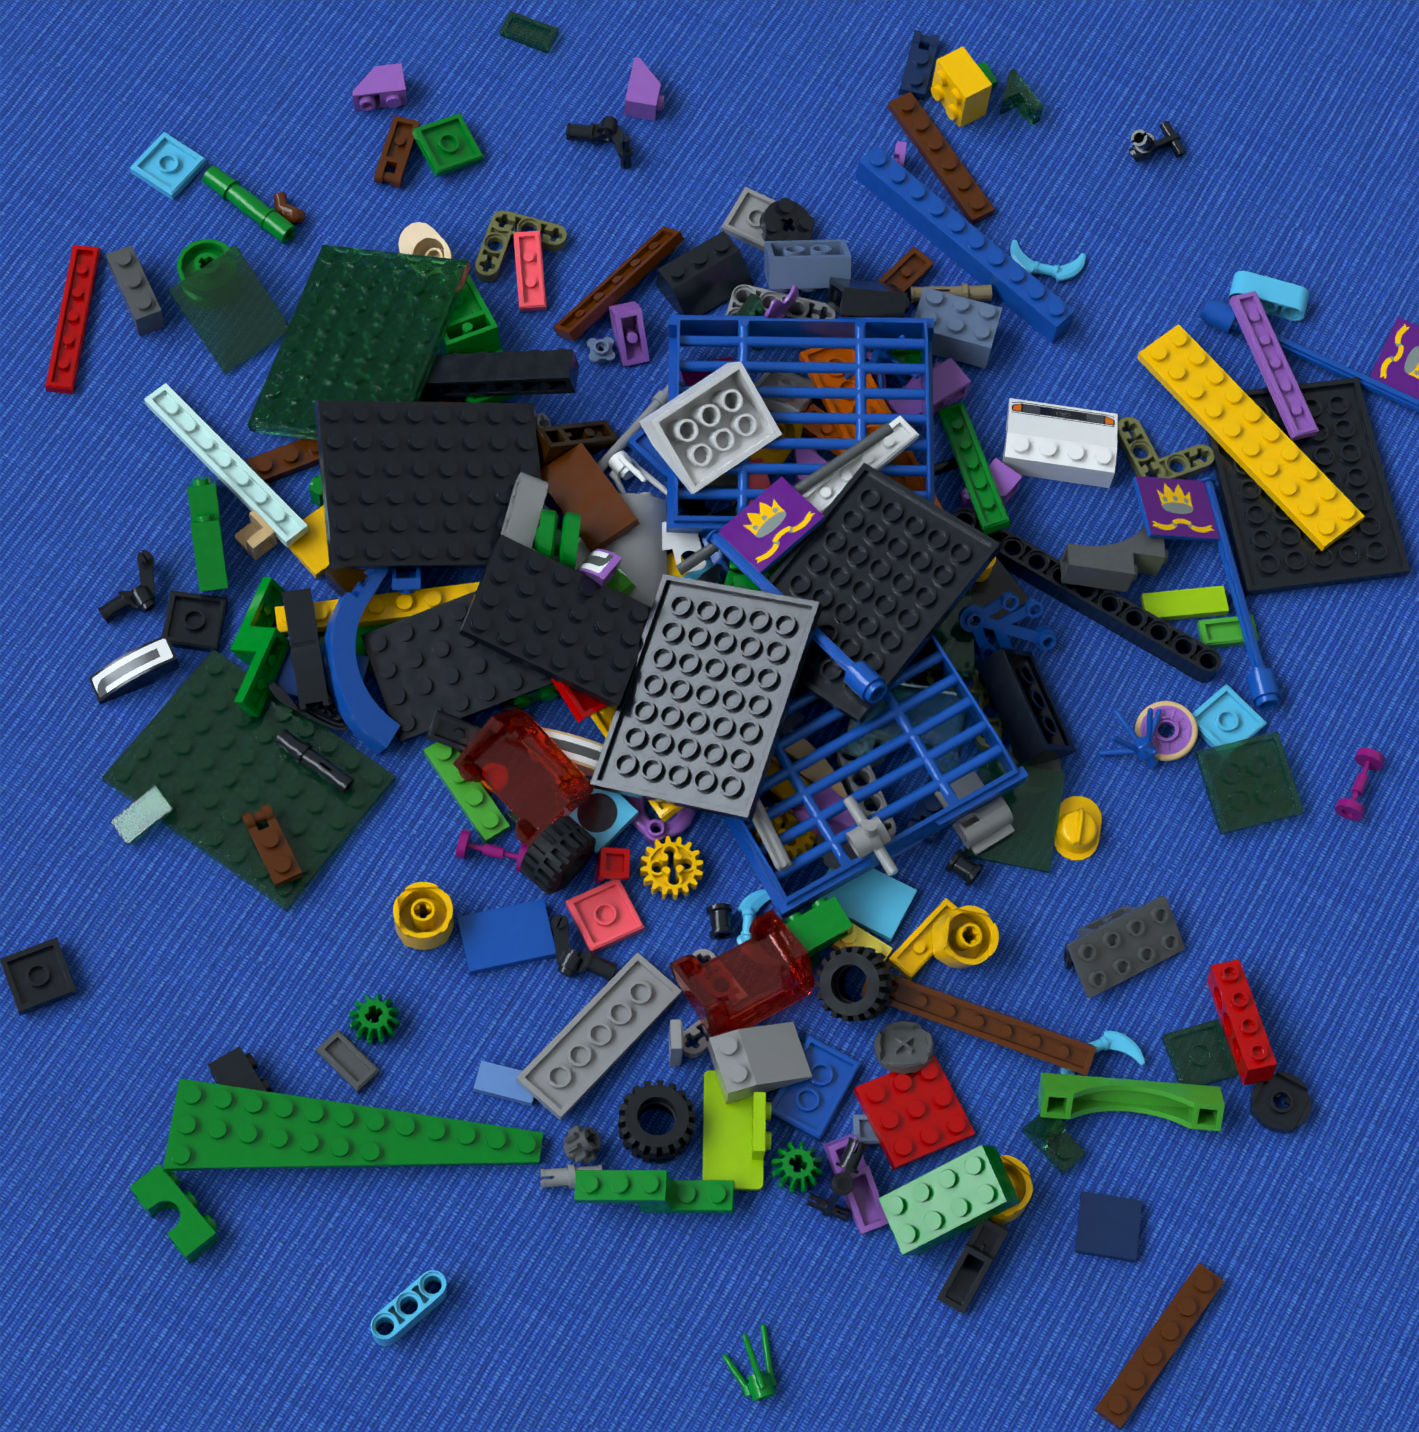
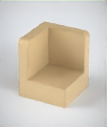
[235,510,277,561]

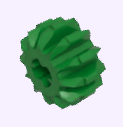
[349,993,400,1045]
[771,1142,823,1194]

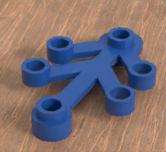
[958,591,1057,660]

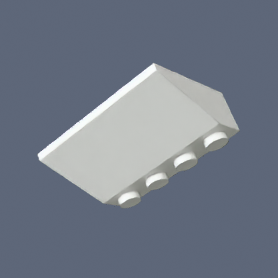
[639,361,782,494]

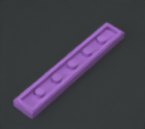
[1229,291,1319,441]

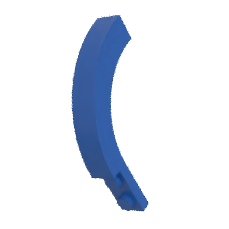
[323,569,400,755]

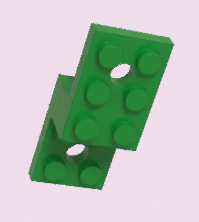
[417,271,518,403]

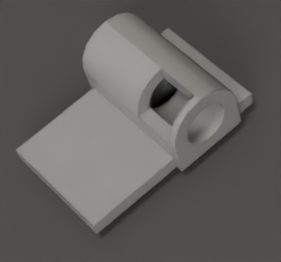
[934,771,1015,856]

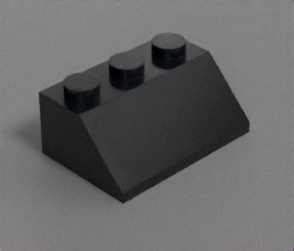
[656,231,754,315]

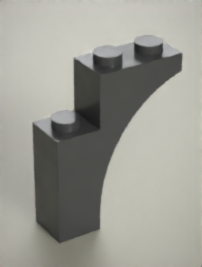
[1060,526,1168,592]

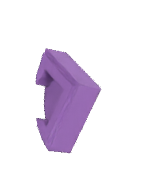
[893,141,907,168]

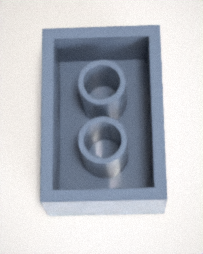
[764,239,851,293]
[915,287,1002,369]

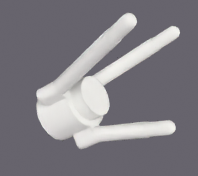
[608,451,667,495]

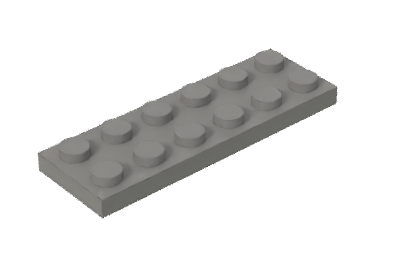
[516,952,682,1121]

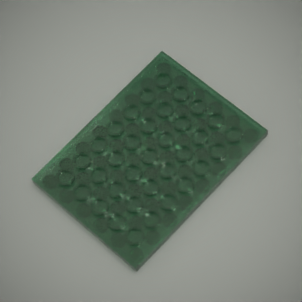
[247,245,471,440]
[102,649,396,912]

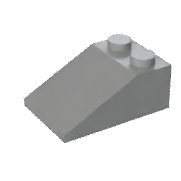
[708,1022,812,1104]

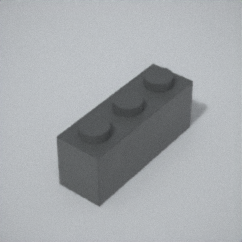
[106,245,165,337]

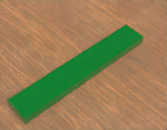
[937,402,1011,535]

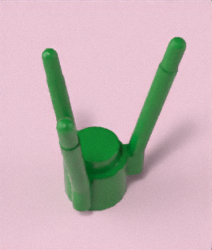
[722,1324,777,1402]

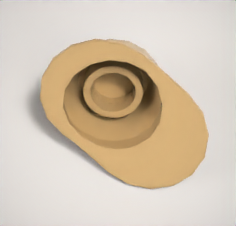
[398,222,453,281]

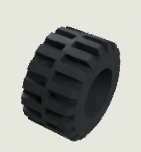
[520,815,596,895]
[815,946,897,1022]
[618,1080,695,1164]

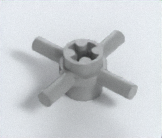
[843,795,899,877]

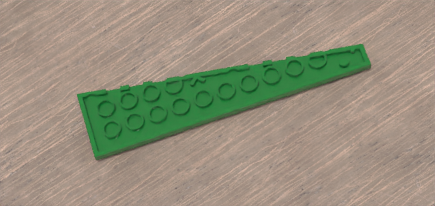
[163,1078,544,1171]

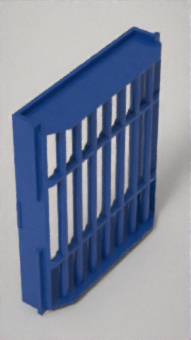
[666,315,935,537]
[722,635,1029,919]

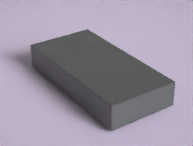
[316,1030,380,1093]

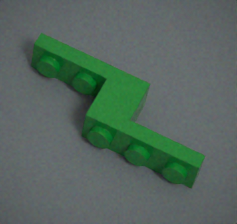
[230,577,290,717]
[574,1170,735,1214]

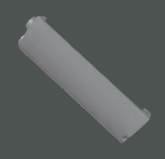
[603,492,667,607]

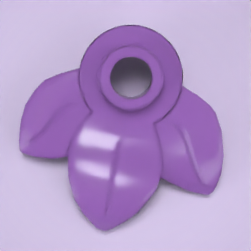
[764,284,799,318]

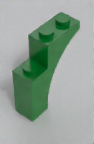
[187,476,229,592]

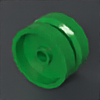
[177,239,240,310]
[534,509,581,570]

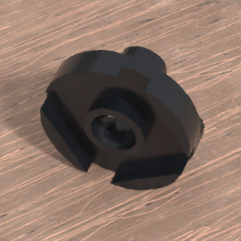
[760,198,814,241]
[1250,1072,1312,1134]

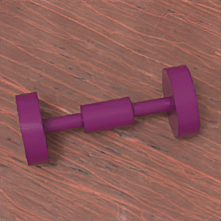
[1335,748,1385,821]
[456,829,530,873]

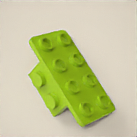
[702,1070,771,1191]

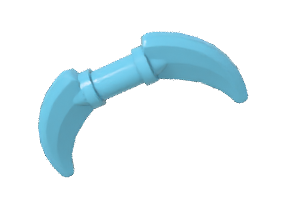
[1010,240,1086,281]
[736,889,780,967]
[1061,1031,1145,1075]

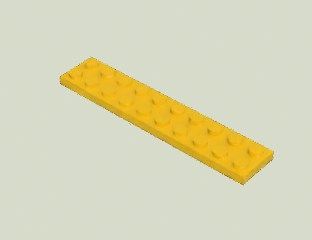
[1137,324,1364,551]

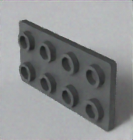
[1067,896,1185,998]

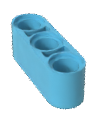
[1228,271,1310,321]
[370,1270,447,1346]

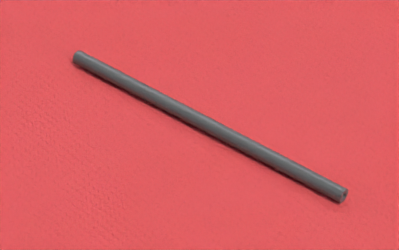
[676,422,894,575]

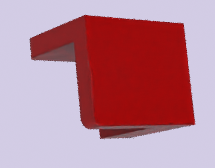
[595,847,630,883]

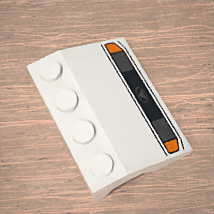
[1002,398,1118,488]

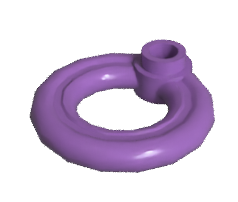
[627,796,696,845]

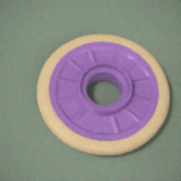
[1135,701,1198,761]

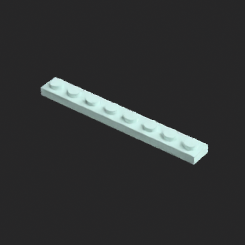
[144,383,309,548]

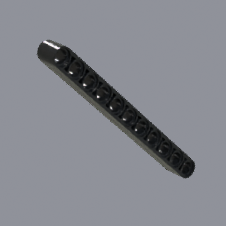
[953,508,1221,683]

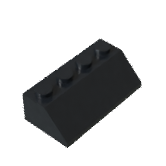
[976,648,1076,766]

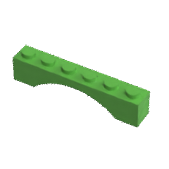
[1037,1072,1225,1131]

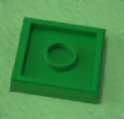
[412,113,484,178]

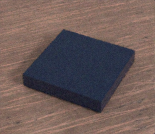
[1074,1191,1142,1263]

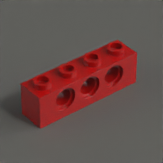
[1207,959,1277,1086]

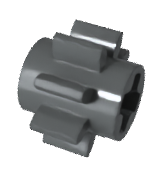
[563,1124,601,1164]

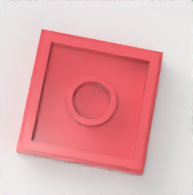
[566,879,644,953]

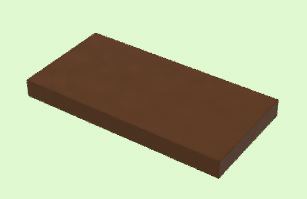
[540,443,640,552]

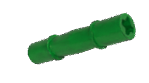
[202,165,297,244]

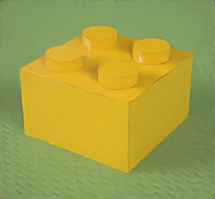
[931,46,992,128]

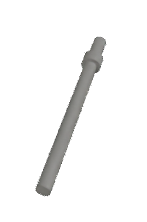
[597,379,683,472]

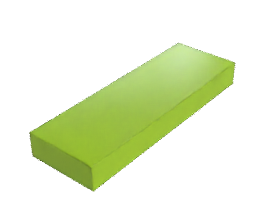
[1140,586,1229,621]

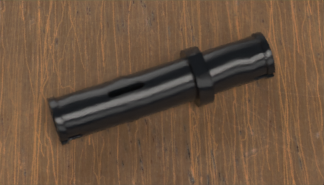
[275,729,355,794]

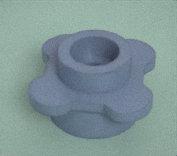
[587,337,615,364]

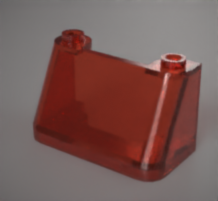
[453,709,594,848]
[670,909,814,1037]

